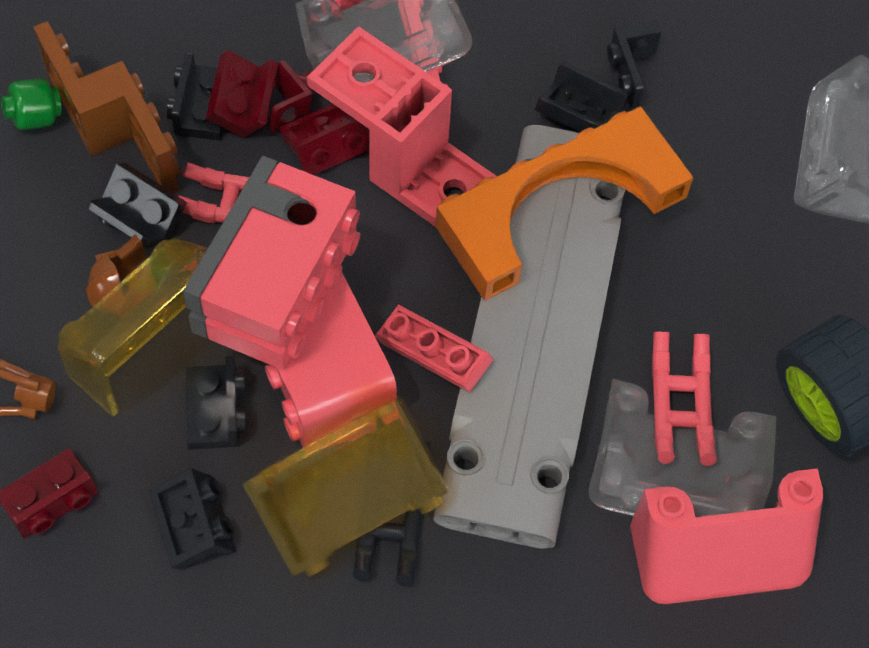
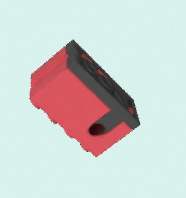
[183,155,360,370]

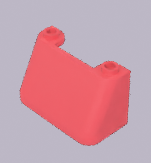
[630,468,823,604]

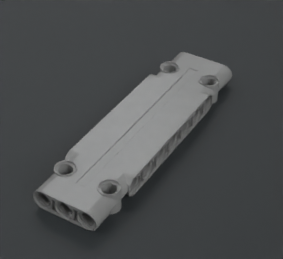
[433,125,625,549]

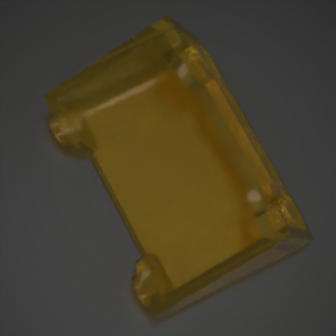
[242,395,449,577]

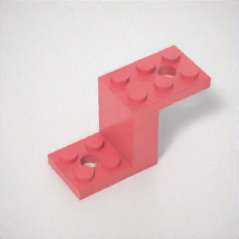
[307,26,497,226]

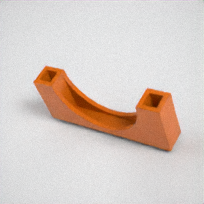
[435,106,694,301]

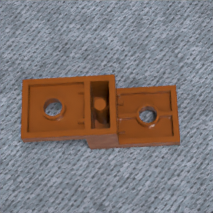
[33,21,182,194]

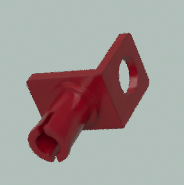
[269,60,316,133]

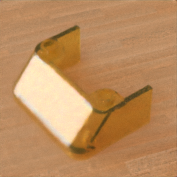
[58,238,208,417]

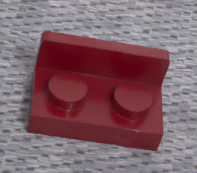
[205,50,278,138]
[279,104,370,175]
[0,448,98,539]

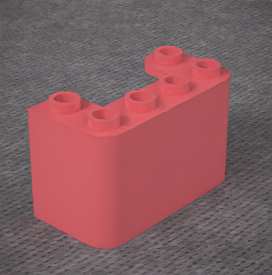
[265,273,397,453]

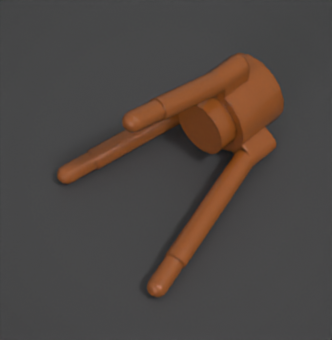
[0,358,57,419]

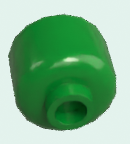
[1,78,62,130]

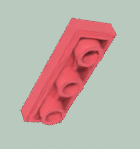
[375,304,493,393]

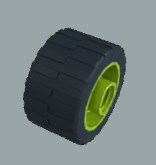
[776,315,869,457]

